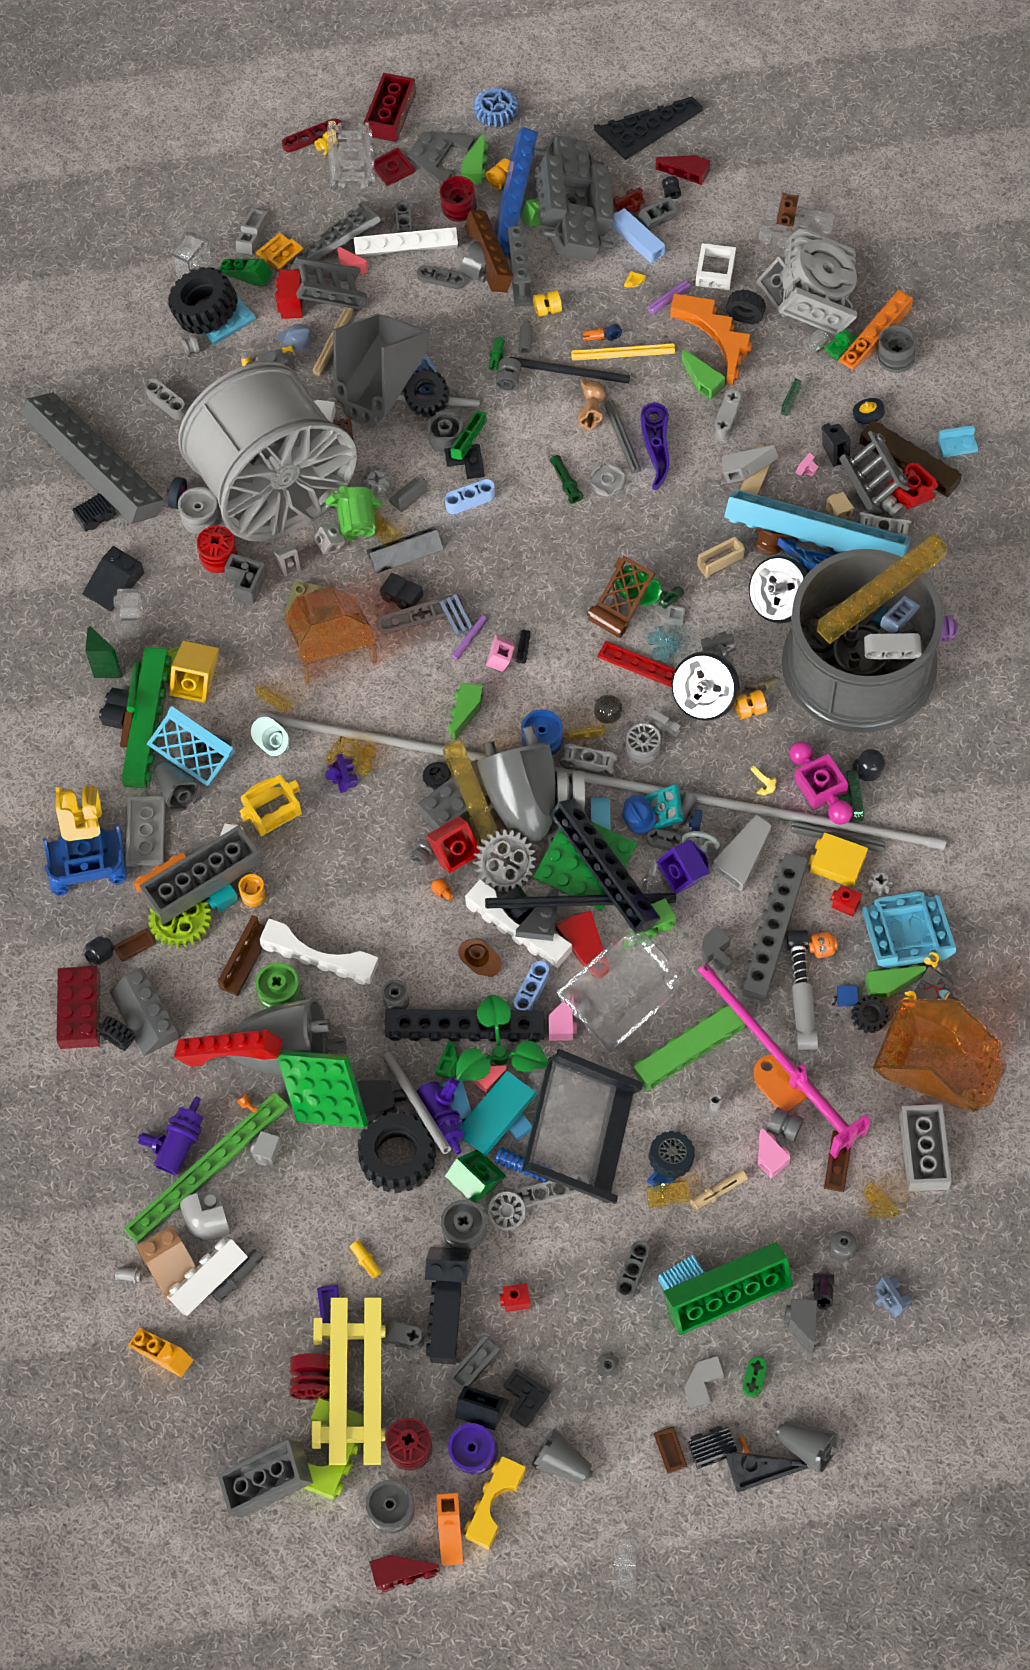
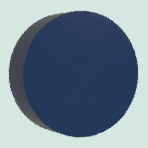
[604,324,622,341]

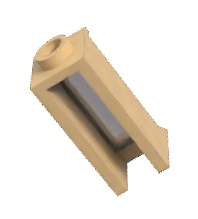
[697,537,745,578]

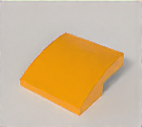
[256,232,304,270]

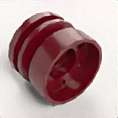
[439,176,477,222]
[289,1353,330,1401]
[386,1418,432,1471]

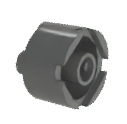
[461,241,487,283]
[427,410,463,452]

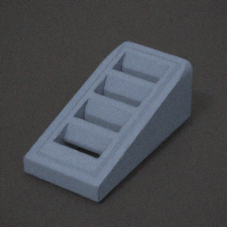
[880,595,920,634]

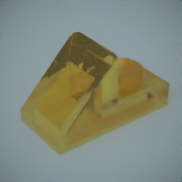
[863,1181,900,1219]

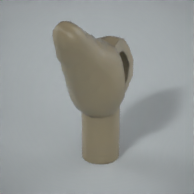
[745,678,780,696]

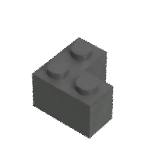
[224,553,267,604]

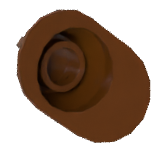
[755,529,797,555]
[458,938,501,977]

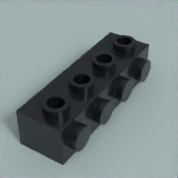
[426,1280,462,1364]

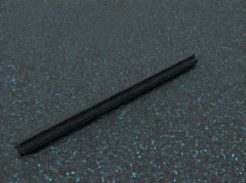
[485,893,676,909]

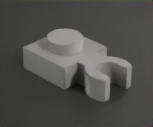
[649,710,680,737]

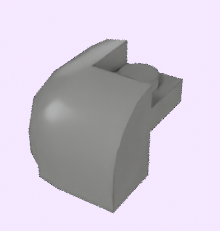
[180,1189,231,1241]

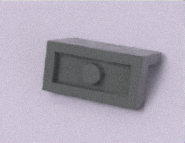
[389,478,427,512]

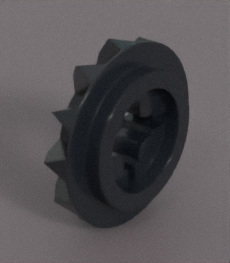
[423,762,453,790]

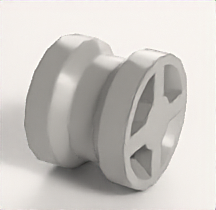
[181,335,200,356]

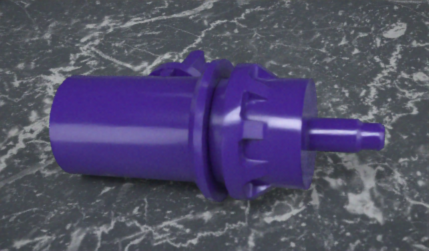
[417,1077,465,1154]
[138,1096,203,1176]

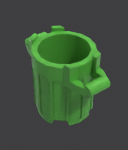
[325,486,383,541]

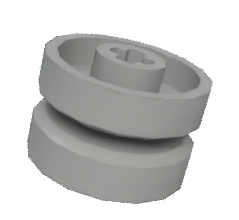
[178,487,220,534]
[555,771,585,811]

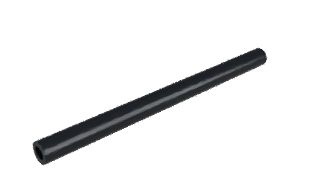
[509,357,630,384]

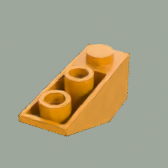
[128,1328,193,1377]

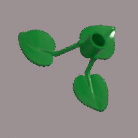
[456,995,548,1081]

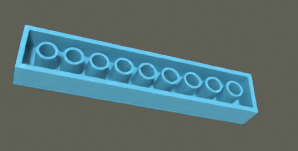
[724,489,911,559]

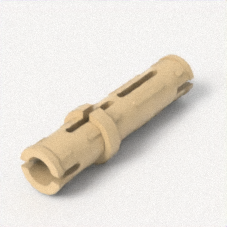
[690,1169,748,1211]

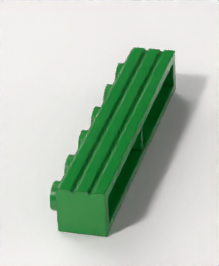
[451,411,487,460]

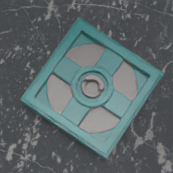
[644,784,684,830]

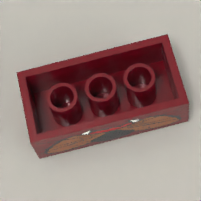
[364,72,416,142]
[56,965,100,1049]

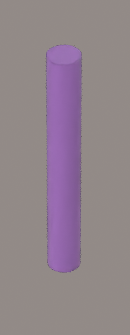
[451,615,487,660]

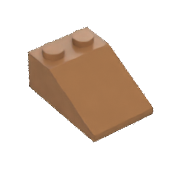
[136,1225,197,1304]

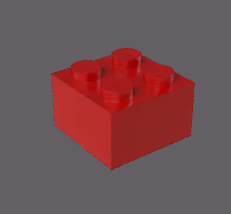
[275,270,303,319]
[426,816,480,873]

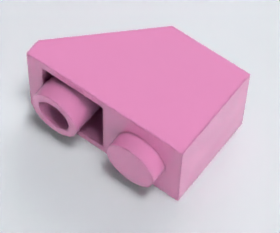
[486,634,514,672]
[549,996,577,1041]
[758,1129,791,1179]

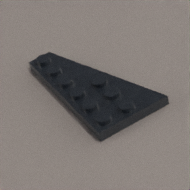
[594,96,703,160]

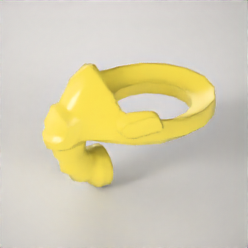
[751,765,777,796]

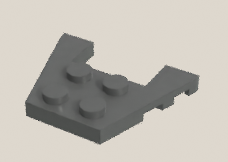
[407,132,475,185]

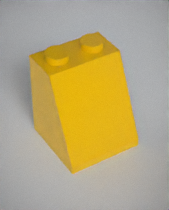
[169,641,219,703]

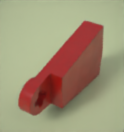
[556,910,609,978]

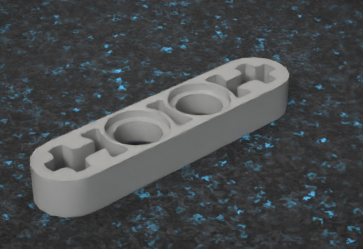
[512,1174,589,1208]

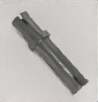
[211,1249,264,1303]

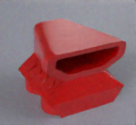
[887,463,938,510]

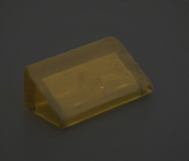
[374,510,402,544]
[255,685,293,713]
[566,724,605,742]

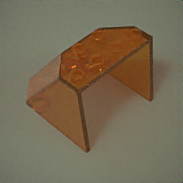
[284,587,377,686]
[873,999,1004,1112]

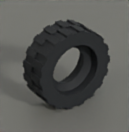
[726,290,766,325]

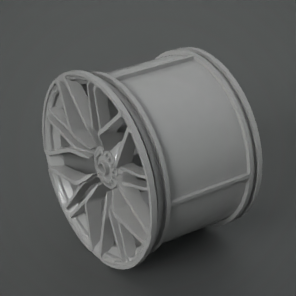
[178,362,357,541]

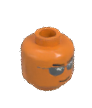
[808,931,838,959]

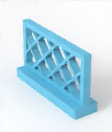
[147,706,235,787]

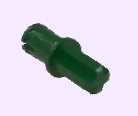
[659,586,684,609]

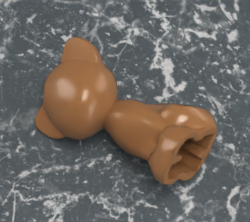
[577,378,606,430]

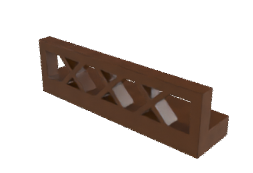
[218,915,265,996]

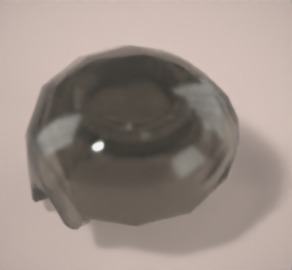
[594,695,622,724]

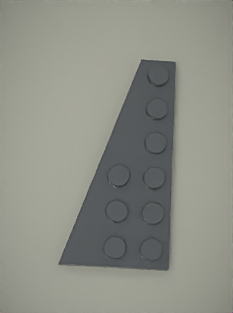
[287,201,380,270]

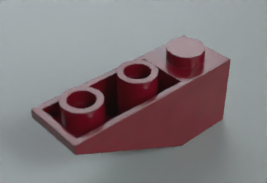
[369,1555,440,1592]

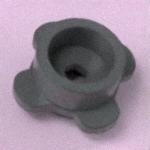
[597,1355,619,1377]

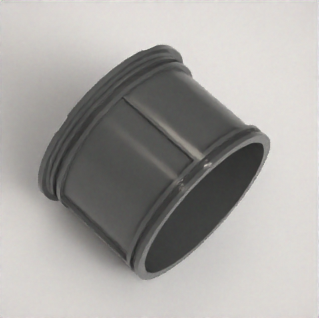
[782,549,943,733]

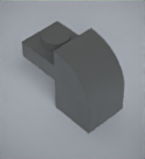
[702,926,732,973]

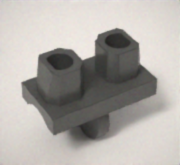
[701,631,736,658]

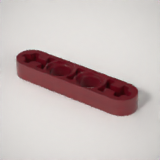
[282,118,343,152]

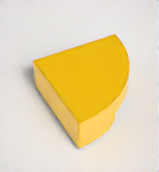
[624,271,647,287]

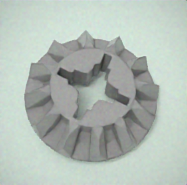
[362,468,391,494]

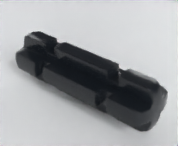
[516,629,531,664]

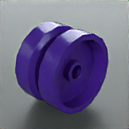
[448,1423,498,1475]

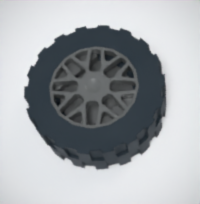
[649,1131,695,1178]

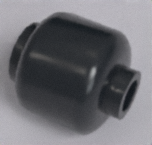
[84,936,114,965]

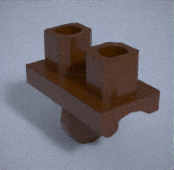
[776,192,799,227]

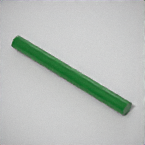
[127,661,141,712]

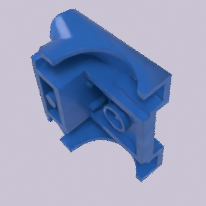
[43,823,127,896]

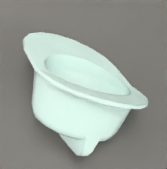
[251,717,290,756]

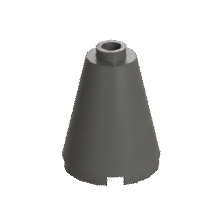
[154,762,201,812]
[776,1421,838,1473]
[531,1428,593,1484]

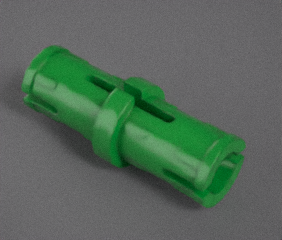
[488,337,505,371]

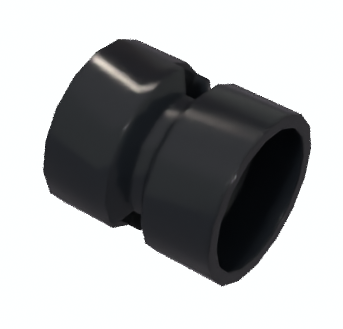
[503,887,536,924]

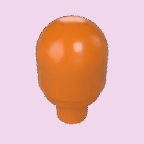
[431,879,454,901]

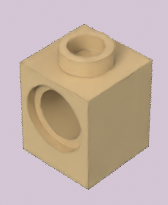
[825,492,854,520]

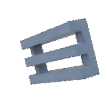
[439,594,473,635]

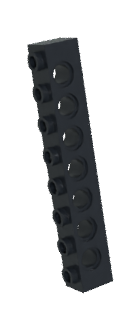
[550,798,661,934]
[385,1009,545,1042]

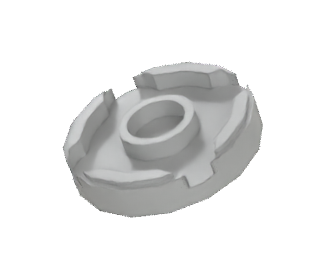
[590,464,625,496]

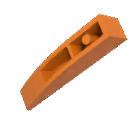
[839,289,913,370]

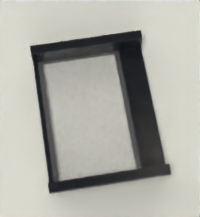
[521,1049,643,1204]

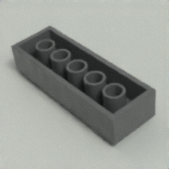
[140,825,262,924]

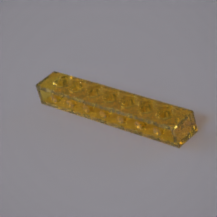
[817,533,948,644]

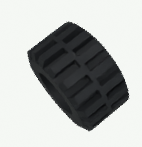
[403,368,449,417]

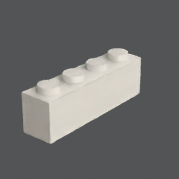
[167,1238,247,1316]

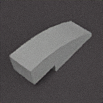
[236,208,268,255]

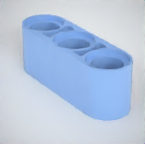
[445,479,495,514]
[514,961,549,1011]

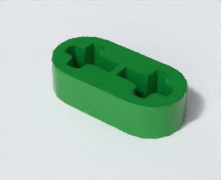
[742,1357,767,1398]

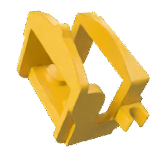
[239,775,302,837]
[55,785,102,841]

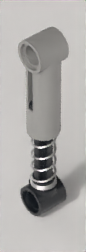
[787,930,818,1050]

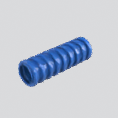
[495,1147,552,1182]

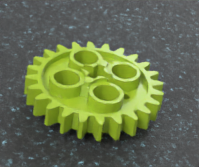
[148,899,212,949]

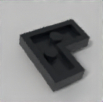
[444,444,485,479]
[503,1368,550,1428]

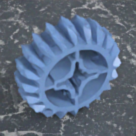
[474,86,519,127]

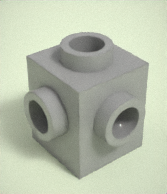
[314,524,345,555]

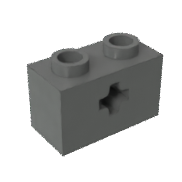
[636,197,678,230]

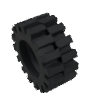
[851,995,890,1033]
[97,1016,136,1051]

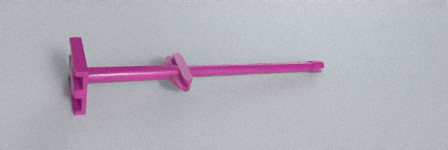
[698,963,871,1158]

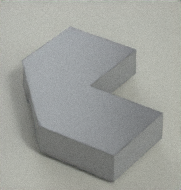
[652,588,686,625]
[684,1356,724,1410]

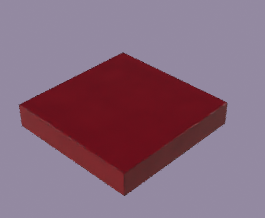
[369,148,416,186]

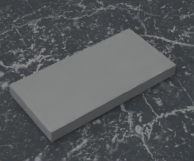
[125,795,166,867]

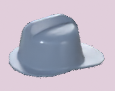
[276,324,312,352]

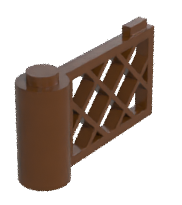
[587,555,656,638]

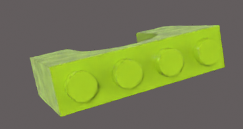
[304,1398,364,1500]

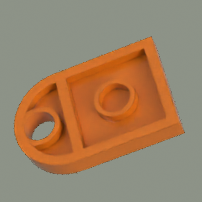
[753,1054,808,1113]

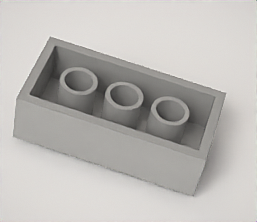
[899,1104,952,1192]

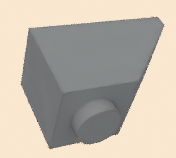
[274,545,301,577]

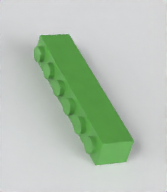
[633,1005,745,1091]

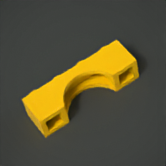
[464,1456,526,1550]

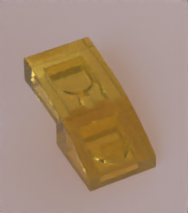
[646,1180,690,1208]

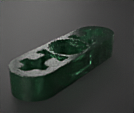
[846,770,864,822]

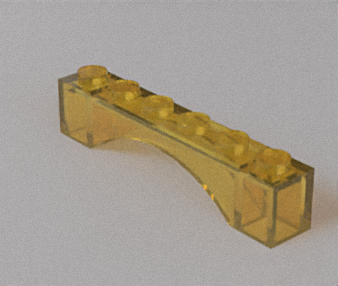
[442,740,503,853]

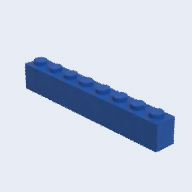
[494,127,538,257]

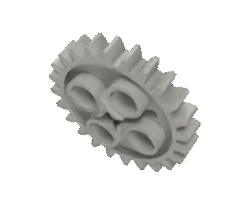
[473,829,536,892]

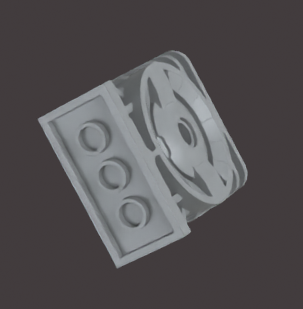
[778,228,857,335]

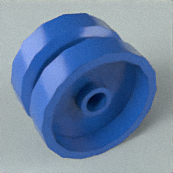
[521,709,563,756]

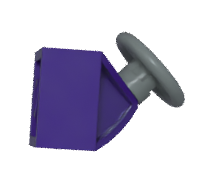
[656,831,720,894]

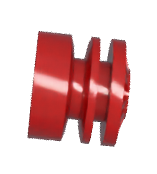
[196,525,237,573]

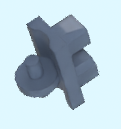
[874,1275,912,1318]

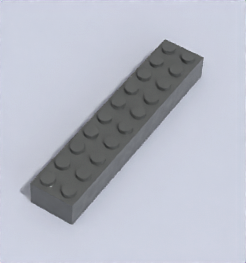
[21,392,164,524]

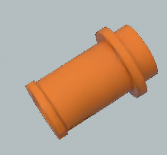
[582,327,604,342]

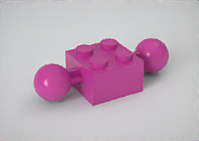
[789,741,853,825]

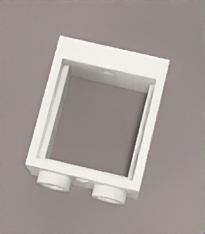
[696,243,736,290]

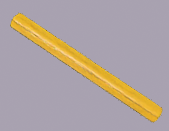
[571,343,675,361]

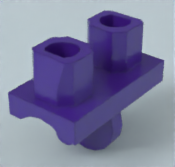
[325,754,358,793]

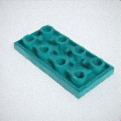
[462,1071,538,1157]

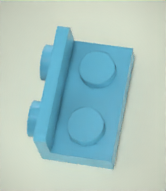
[938,426,978,458]

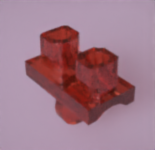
[613,187,645,213]

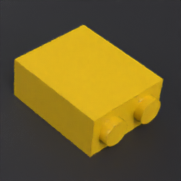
[808,833,868,888]

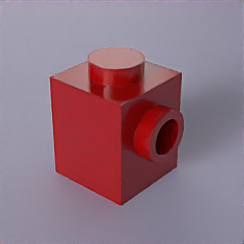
[830,885,862,917]
[499,1283,530,1312]

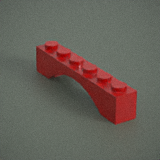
[174,1030,282,1067]

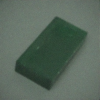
[781,378,802,416]

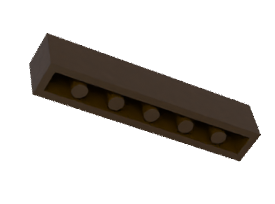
[859,420,962,498]

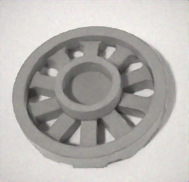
[488,1192,527,1231]

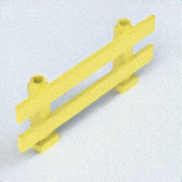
[312,1298,385,1465]

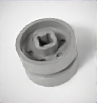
[626,723,661,764]

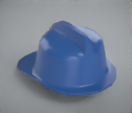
[622,795,656,834]

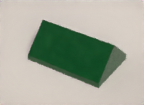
[85,626,123,678]

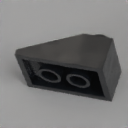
[82,546,145,612]

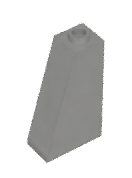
[712,815,772,892]

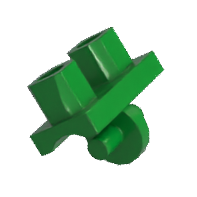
[825,328,858,360]

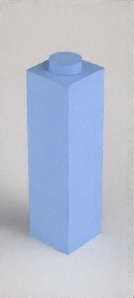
[611,208,665,263]

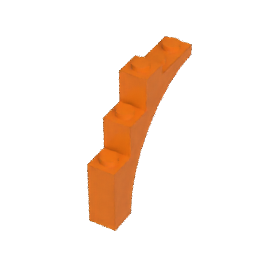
[670,294,753,385]

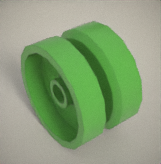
[255,962,301,1008]

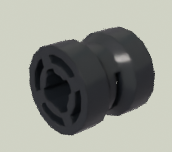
[662,176,681,199]

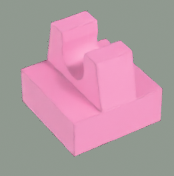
[795,453,819,477]

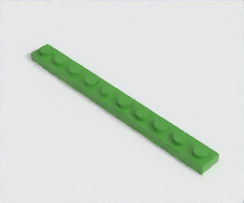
[123,1092,289,1244]

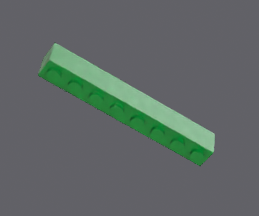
[121,647,172,788]

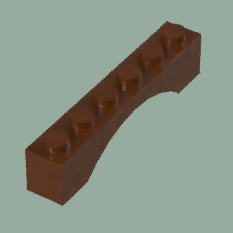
[464,210,514,293]

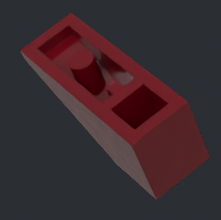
[655,155,710,185]

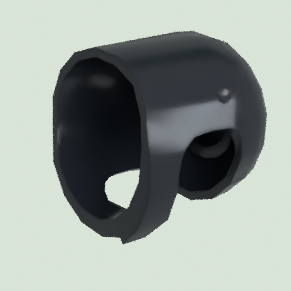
[852,749,885,781]

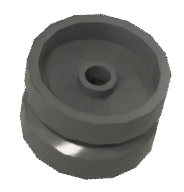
[441,1200,487,1249]
[366,1480,415,1533]

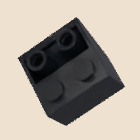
[455,1385,509,1431]

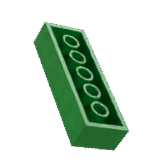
[663,1242,793,1335]

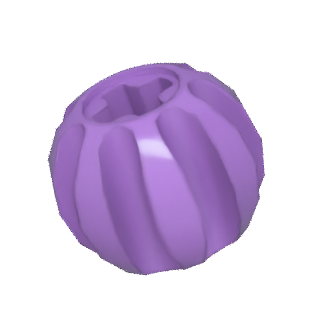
[939,616,958,642]

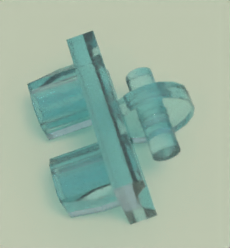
[646,626,679,664]

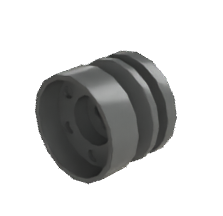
[878,325,916,373]

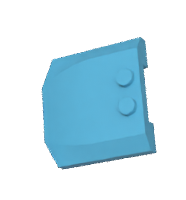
[862,891,956,968]

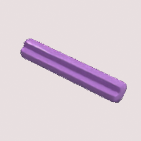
[648,280,691,314]

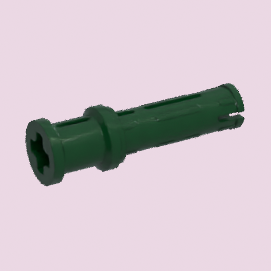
[550,455,584,504]

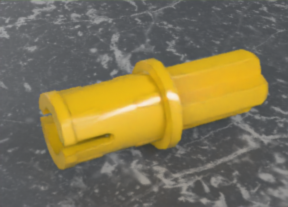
[350,1240,382,1278]

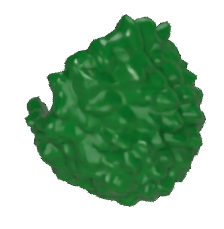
[615,565,663,607]

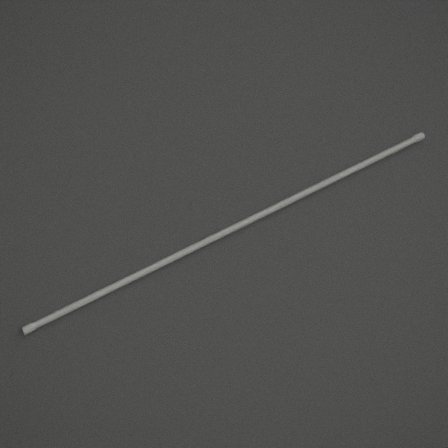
[257,711,946,850]

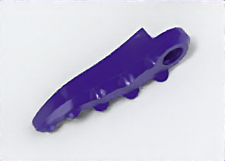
[640,402,669,490]

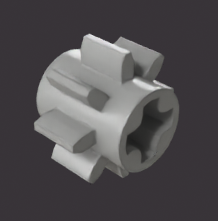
[868,870,893,896]

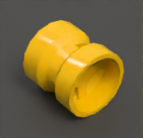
[314,131,338,155]

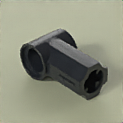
[812,1273,834,1310]

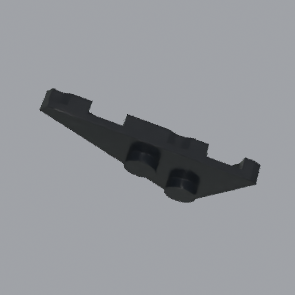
[724,1451,808,1493]

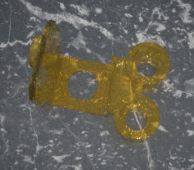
[325,736,376,776]

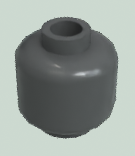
[829,1231,857,1261]

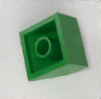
[445,1150,506,1202]

